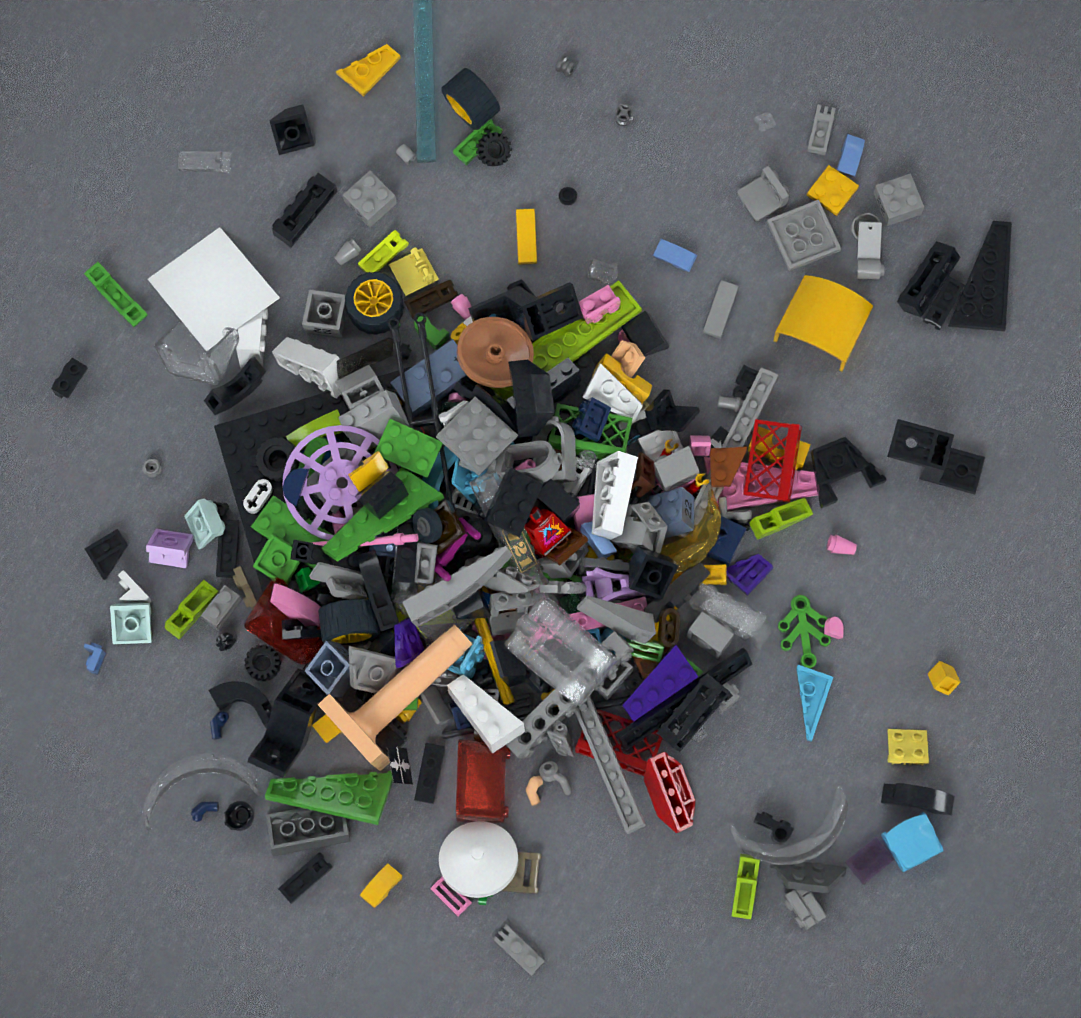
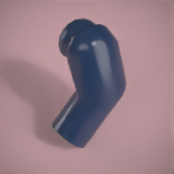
[210,711,229,740]
[191,802,218,822]

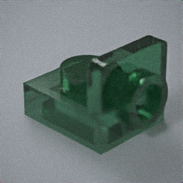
[560,594,581,616]

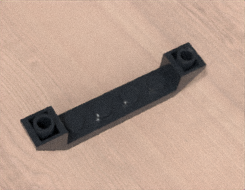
[290,540,394,577]

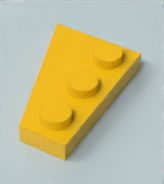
[336,44,401,97]

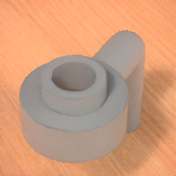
[719,496,752,523]
[539,761,572,795]

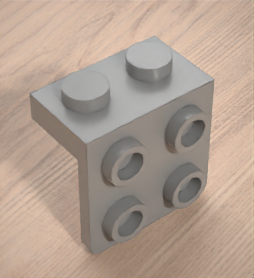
[737,166,790,221]

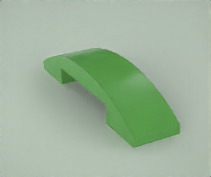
[84,262,148,327]

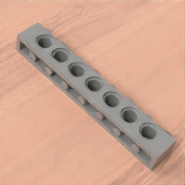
[506,631,634,759]

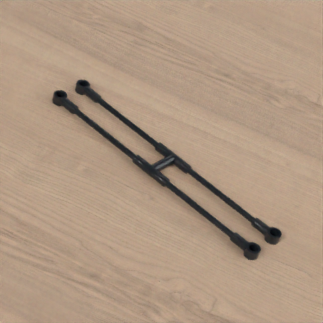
[388,312,456,512]

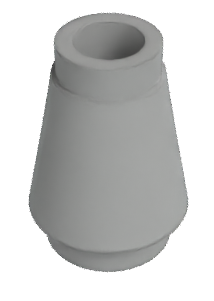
[334,239,362,265]

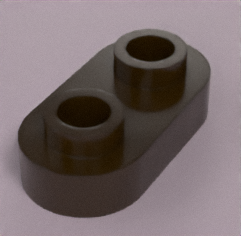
[658,608,680,647]

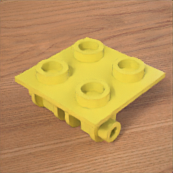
[389,247,439,296]
[887,729,929,766]

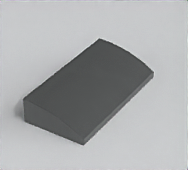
[266,808,351,857]

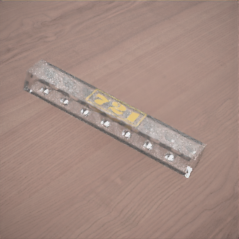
[469,471,560,621]

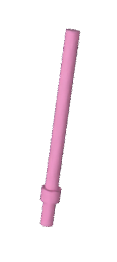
[311,533,418,546]

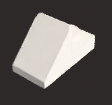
[118,570,152,603]

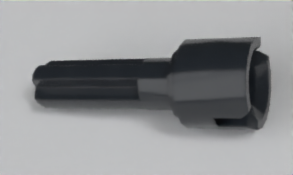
[441,666,495,704]

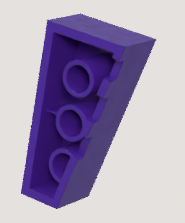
[622,645,698,722]

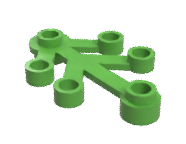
[778,595,831,669]

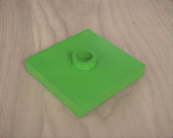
[253,533,300,587]

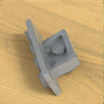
[309,562,367,600]

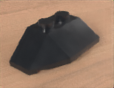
[508,359,555,438]

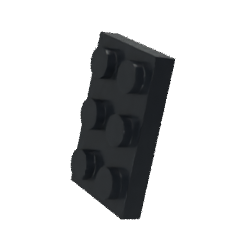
[484,467,543,537]

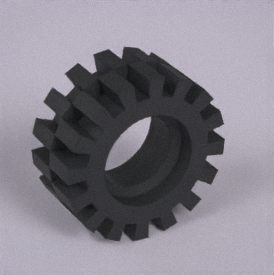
[476,132,512,166]
[244,644,281,681]

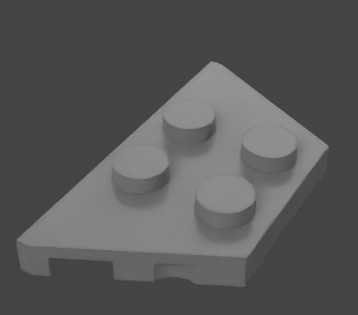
[349,646,411,693]

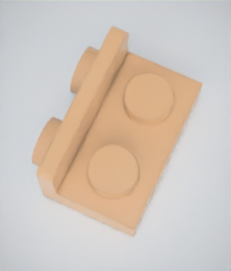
[611,340,645,378]

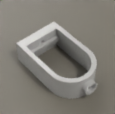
[532,416,576,485]
[493,441,562,485]

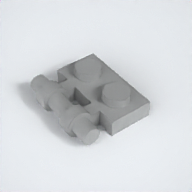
[540,581,587,594]

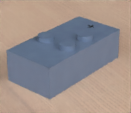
[390,339,471,417]

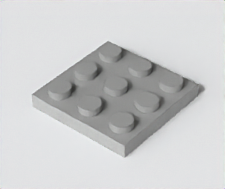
[767,200,841,271]
[436,397,518,476]

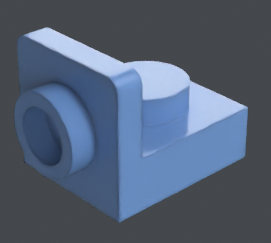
[84,642,106,675]

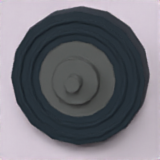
[413,508,442,543]

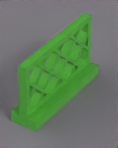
[548,404,633,460]

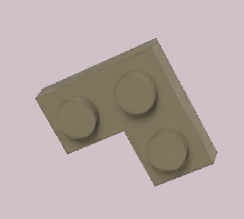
[232,566,260,611]

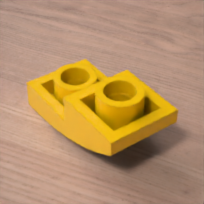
[348,451,389,492]
[360,864,402,908]

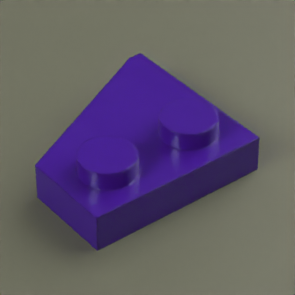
[727,554,773,596]
[394,618,424,668]

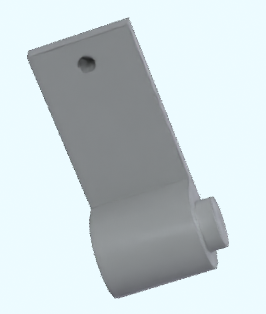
[856,221,884,279]

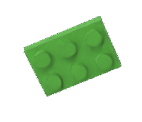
[374,419,443,478]

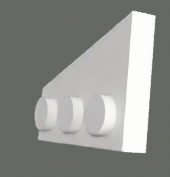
[583,363,643,422]

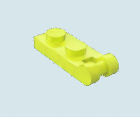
[358,230,409,273]

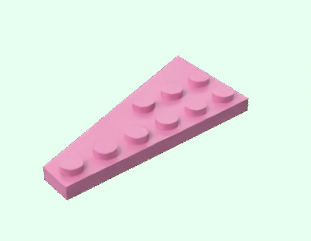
[704,457,818,513]

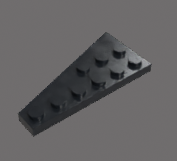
[948,221,1012,331]

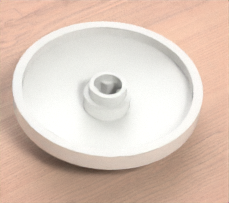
[439,821,518,898]

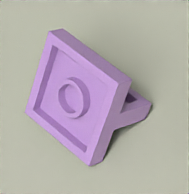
[146,529,193,568]

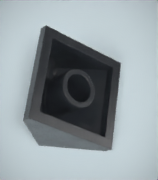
[621,311,669,356]
[453,587,492,620]

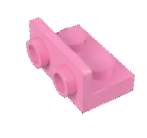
[579,285,620,324]

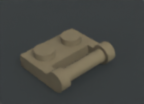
[503,852,542,894]

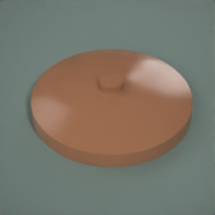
[457,317,534,388]

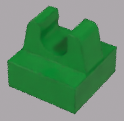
[295,567,320,593]

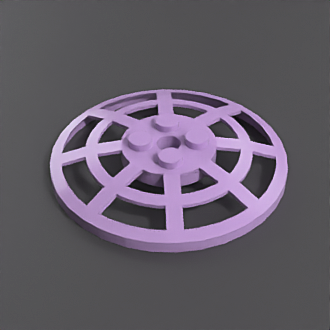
[282,425,398,541]

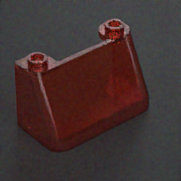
[244,577,324,664]
[456,739,510,823]

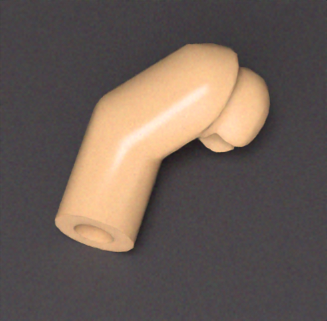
[526,776,543,806]

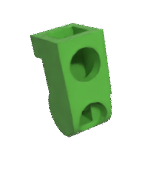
[414,316,450,350]

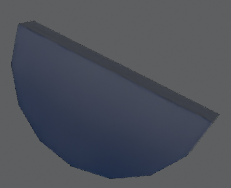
[283,468,309,506]

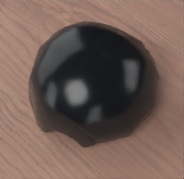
[224,801,254,831]

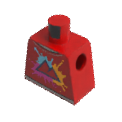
[525,507,572,556]

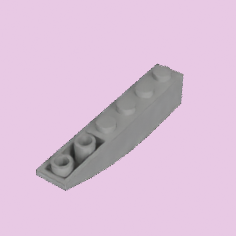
[403,546,512,627]

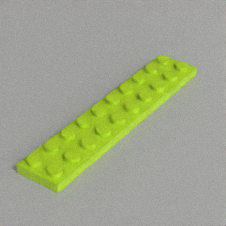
[475,280,642,402]

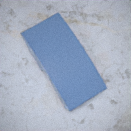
[836,134,865,176]
[653,239,697,272]

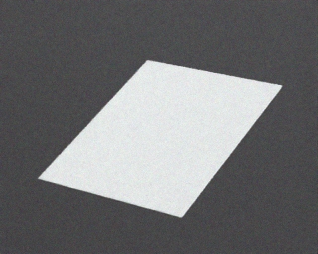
[148,227,280,351]

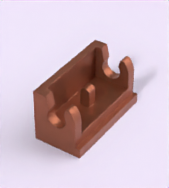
[631,452,655,498]

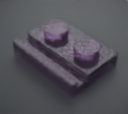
[845,837,895,885]

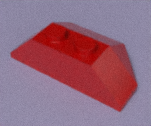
[644,752,696,833]

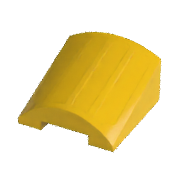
[773,275,873,372]

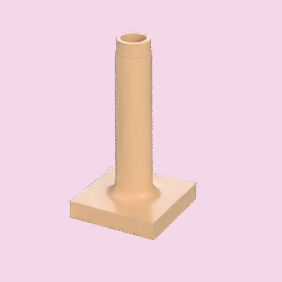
[318,624,473,771]

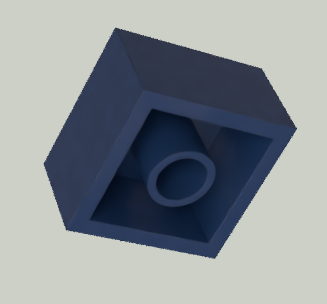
[694,512,746,567]

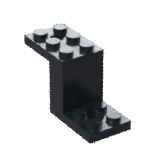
[468,282,583,340]
[887,419,985,495]
[248,668,327,778]

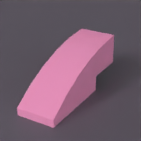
[689,435,711,456]
[270,584,321,627]

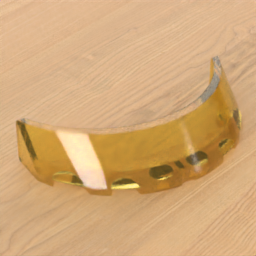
[610,489,721,574]

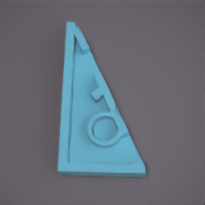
[796,665,833,742]

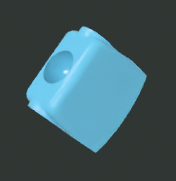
[881,812,943,872]

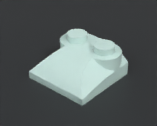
[184,498,225,550]
[110,602,152,644]

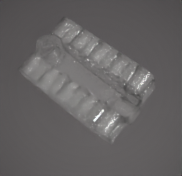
[504,598,618,706]

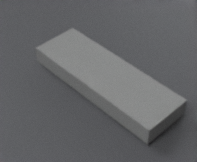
[703,280,739,339]

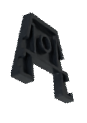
[811,437,887,509]

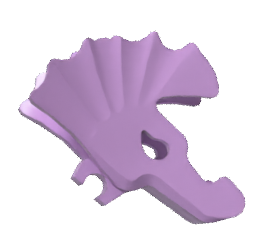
[582,567,650,602]

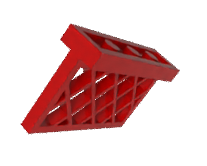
[743,419,802,502]
[575,709,663,776]

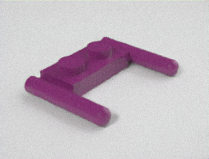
[434,518,481,581]

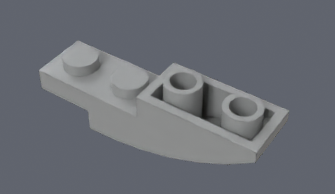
[464,556,540,593]

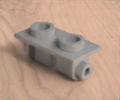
[547,723,574,757]

